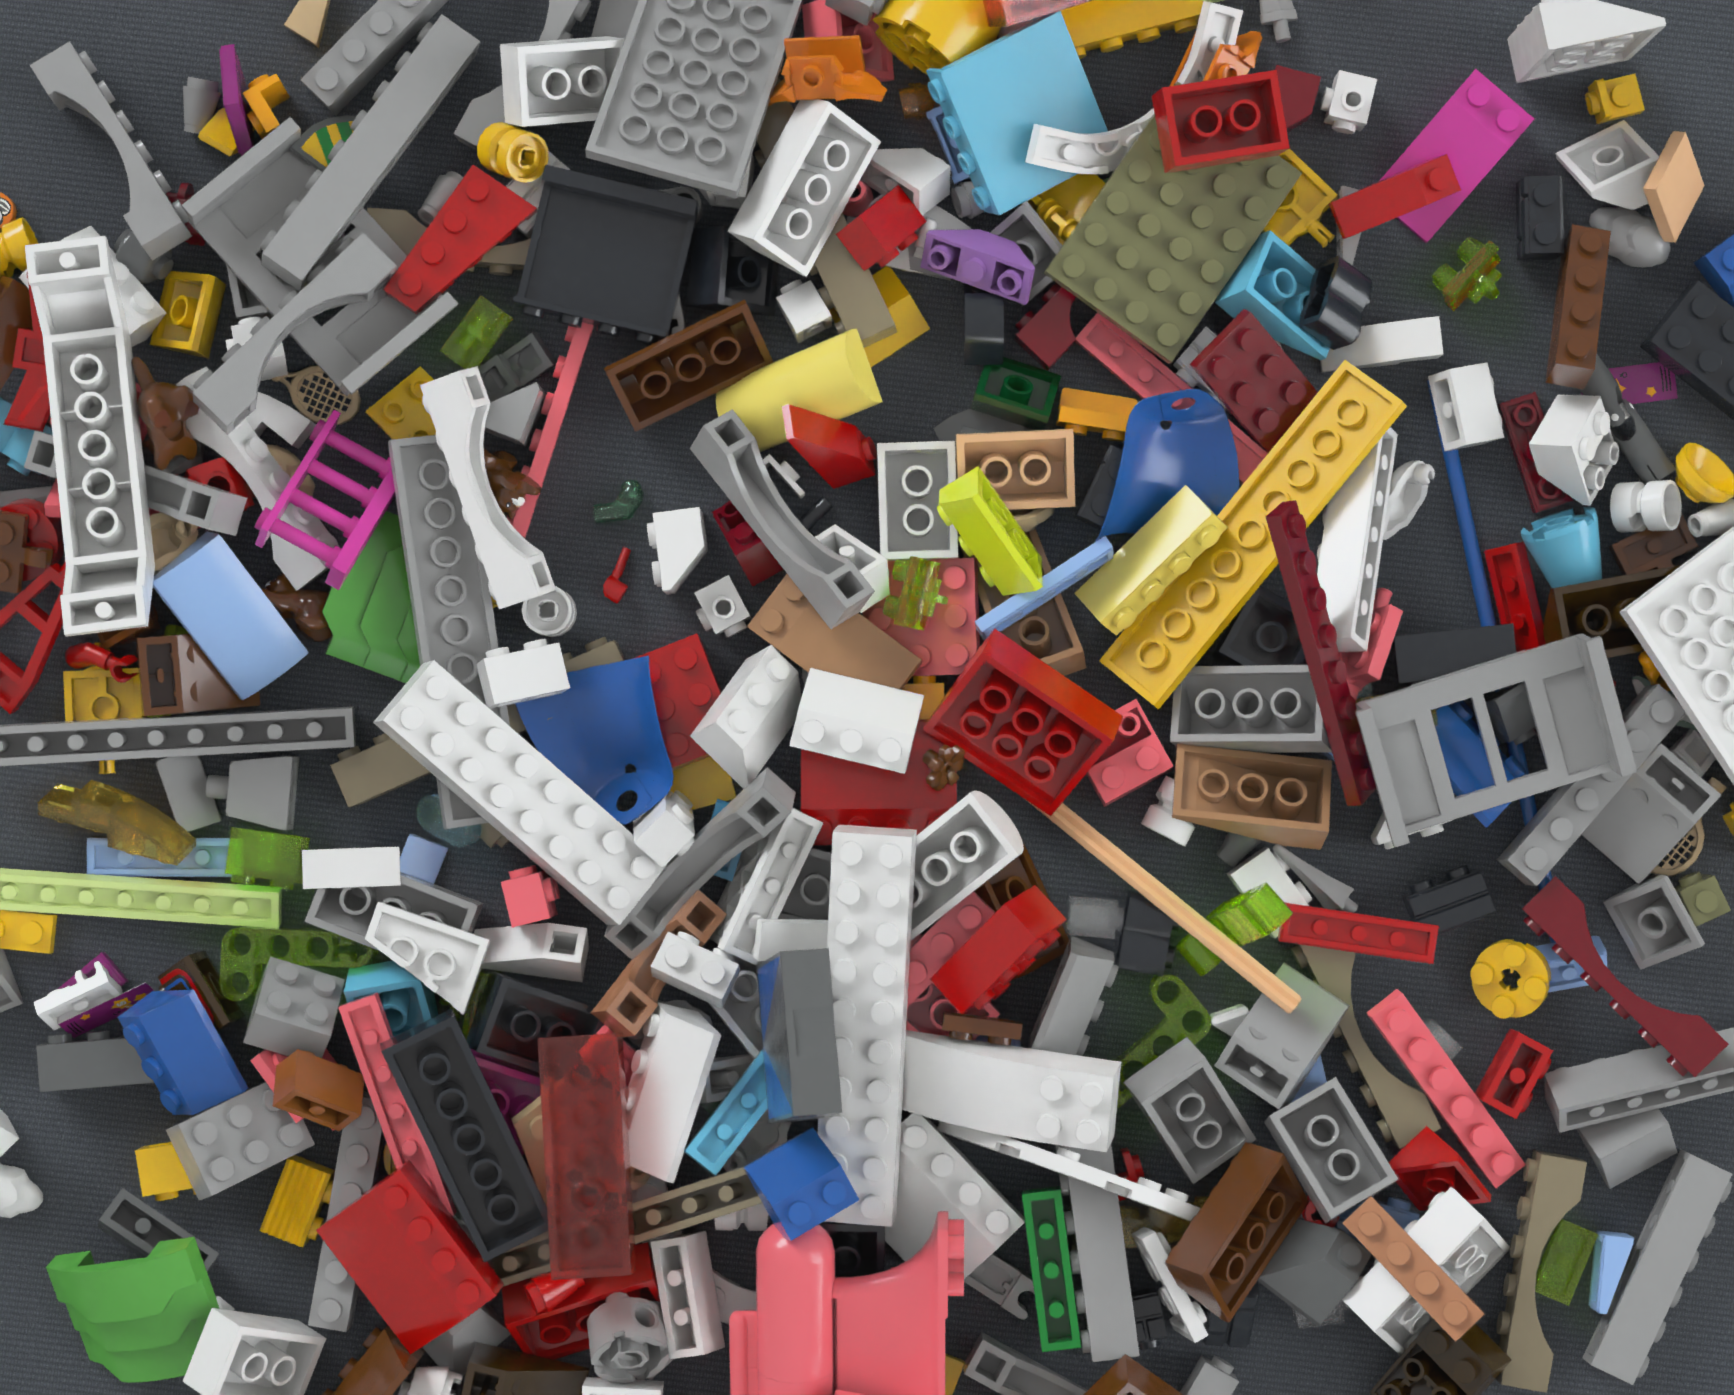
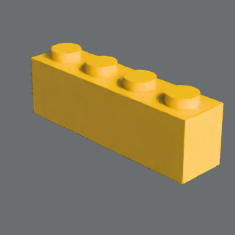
[1044,0,1203,59]

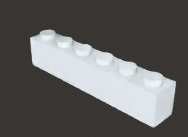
[1317,427,1398,652]

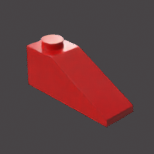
[1329,154,1461,239]
[781,404,877,489]

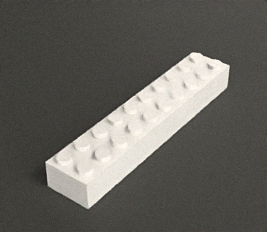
[818,824,917,1227]

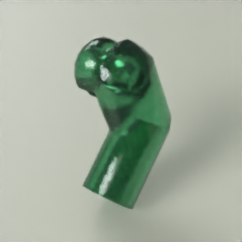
[593,480,644,523]

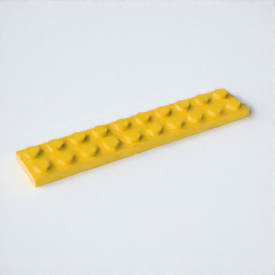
[1099,360,1407,709]

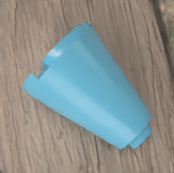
[1521,507,1602,588]

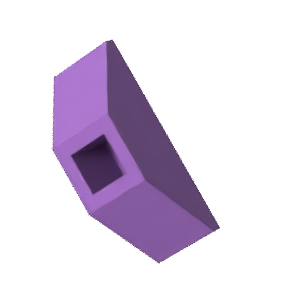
[920,229,1035,305]

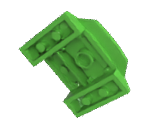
[322,511,420,683]
[46,1237,220,1383]

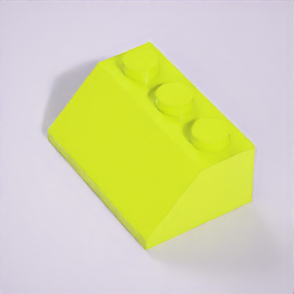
[937,466,1043,596]

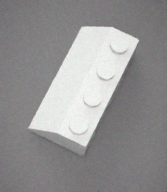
[728,99,881,277]
[608,1002,721,1183]

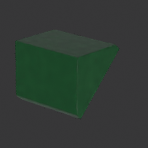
[970,357,1061,430]

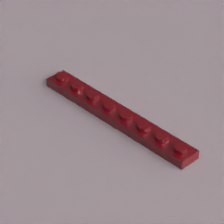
[1266,500,1376,806]

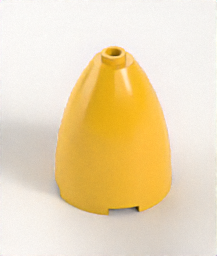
[872,0,1010,75]

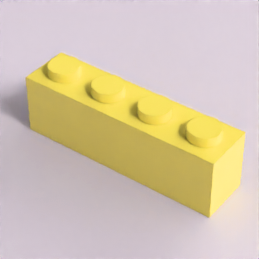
[1074,485,1228,636]

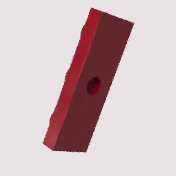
[1497,392,1573,514]

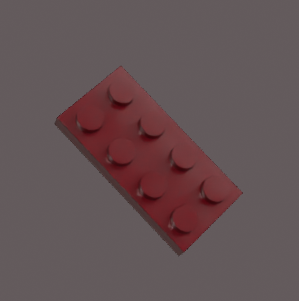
[1189,309,1318,453]

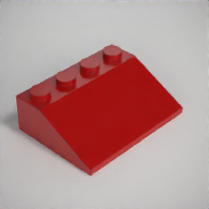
[923,628,1123,816]
[801,719,957,845]
[316,1160,504,1355]

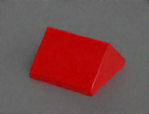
[1388,1126,1491,1211]

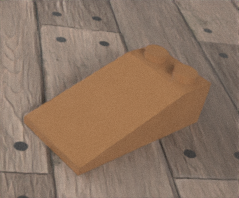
[959,529,1086,676]
[747,574,923,690]
[1172,744,1332,850]

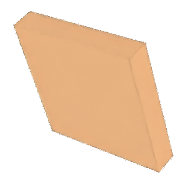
[1643,131,1705,243]

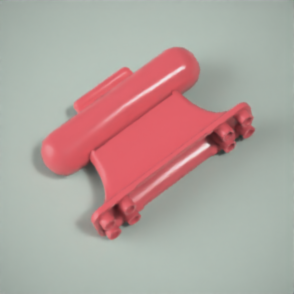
[729,1211,964,1395]

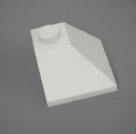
[1555,120,1659,210]

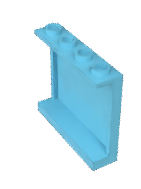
[926,9,1108,215]

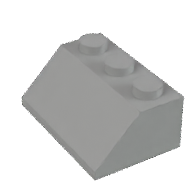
[1028,935,1119,1056]

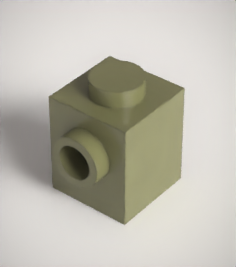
[1674,871,1731,927]

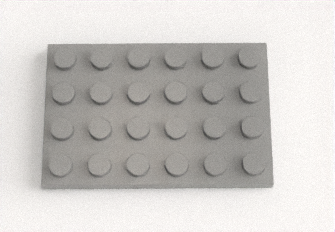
[585,0,803,199]

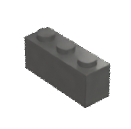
[36,1030,154,1092]
[97,1188,219,1273]

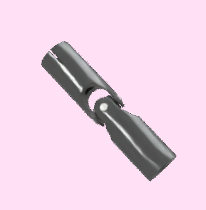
[1580,353,1676,485]

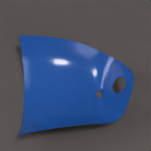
[1096,389,1239,541]
[515,656,674,825]

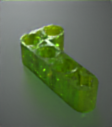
[1175,882,1293,977]
[219,926,378,1001]
[1114,972,1211,1109]

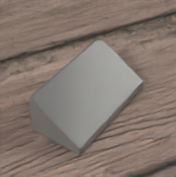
[155,755,222,834]

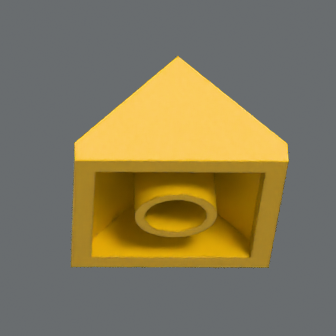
[150,271,226,359]

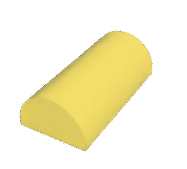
[716,329,883,452]

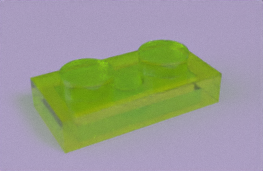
[1535,1219,1598,1306]

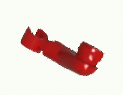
[65,642,139,683]

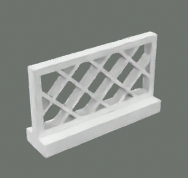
[709,808,823,965]

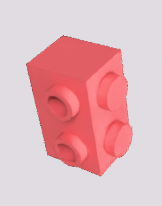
[501,865,560,928]

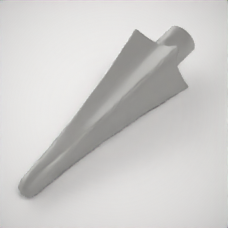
[1273,844,1358,913]

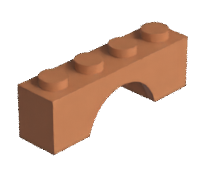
[591,890,727,1037]
[1343,1196,1485,1342]

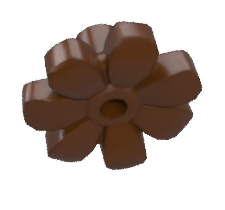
[923,745,965,791]

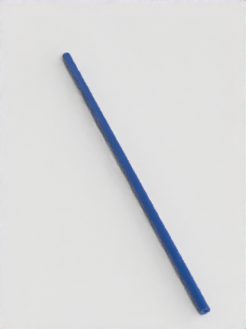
[1427,380,1556,943]

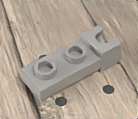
[964,1253,1034,1320]

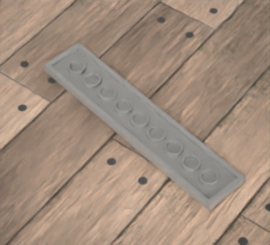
[388,435,510,829]

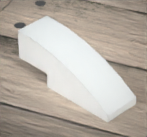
[1320,316,1443,373]
[245,392,316,449]

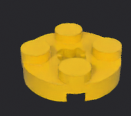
[1470,939,1551,1019]

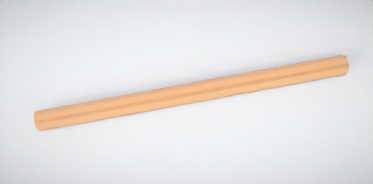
[1025,799,1301,1013]

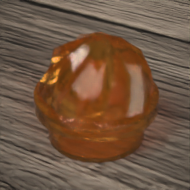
[898,82,935,121]

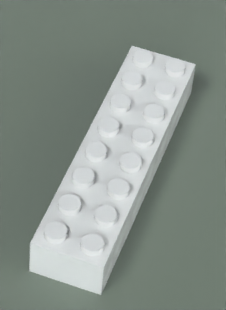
[373,660,668,925]

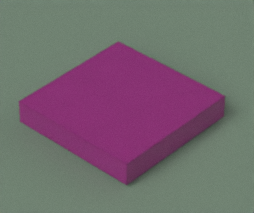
[219,44,254,156]

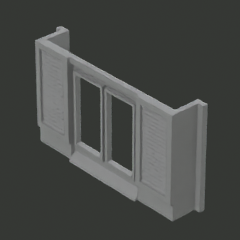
[182,117,458,397]
[1355,633,1637,847]

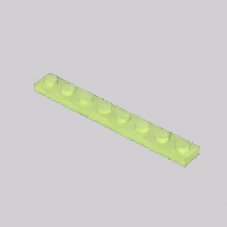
[0,868,282,929]

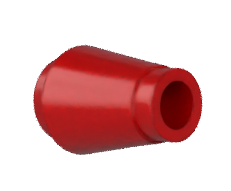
[523,1264,585,1314]

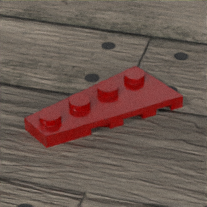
[383,165,537,315]

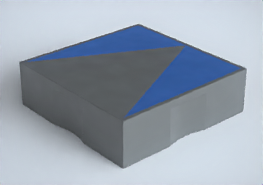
[756,948,842,1124]

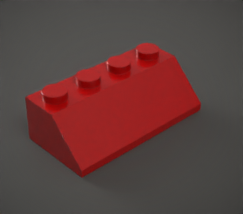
[502,1242,660,1360]

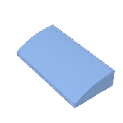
[153,531,309,700]

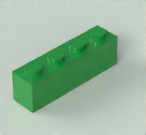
[1021,1186,1081,1352]

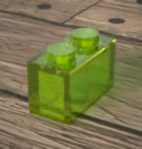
[223,827,310,890]

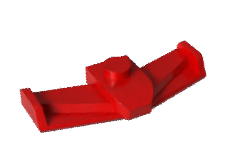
[3,272,50,432]

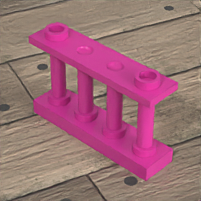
[254,410,395,590]

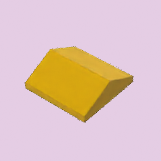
[829,266,930,368]

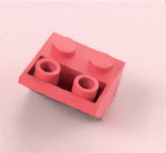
[1086,699,1174,807]

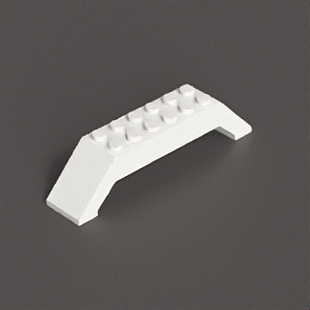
[25,236,155,637]

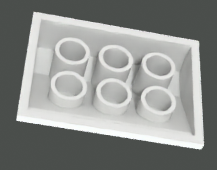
[1507,0,1666,83]
[885,1112,1025,1279]
[1342,1187,1510,1356]

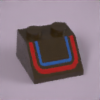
[158,950,245,1032]

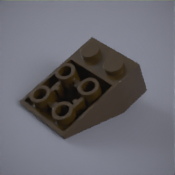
[1369,1319,1512,1395]
[462,1342,590,1395]

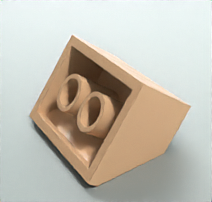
[956,429,1075,510]

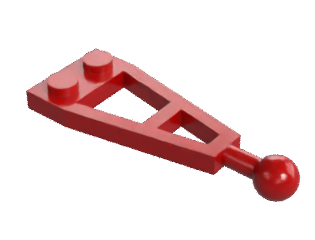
[0,562,66,714]

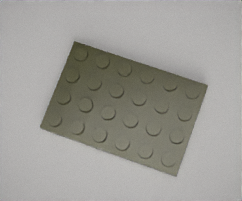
[1044,82,1302,364]

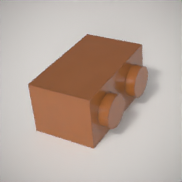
[272,1049,364,1131]

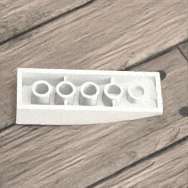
[902,1030,1121,1152]

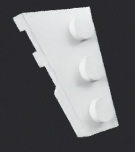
[365,902,491,1015]
[1132,1227,1208,1343]

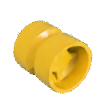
[477,122,549,183]
[0,217,39,277]

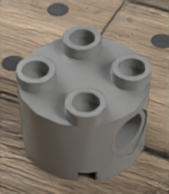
[587,1292,669,1383]

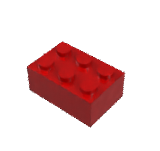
[1152,70,1290,173]
[633,634,722,771]
[930,885,1067,1014]

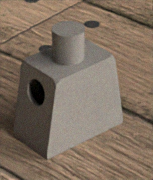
[206,756,299,830]

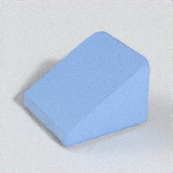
[400,834,448,884]

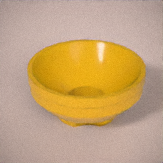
[1675,443,1734,503]

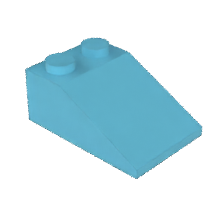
[1215,230,1330,360]
[344,961,438,1036]

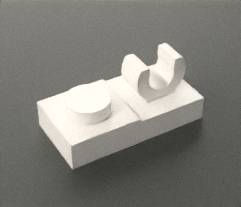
[34,961,123,1030]

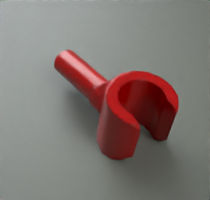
[603,547,631,603]

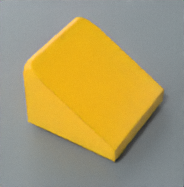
[198,108,255,156]

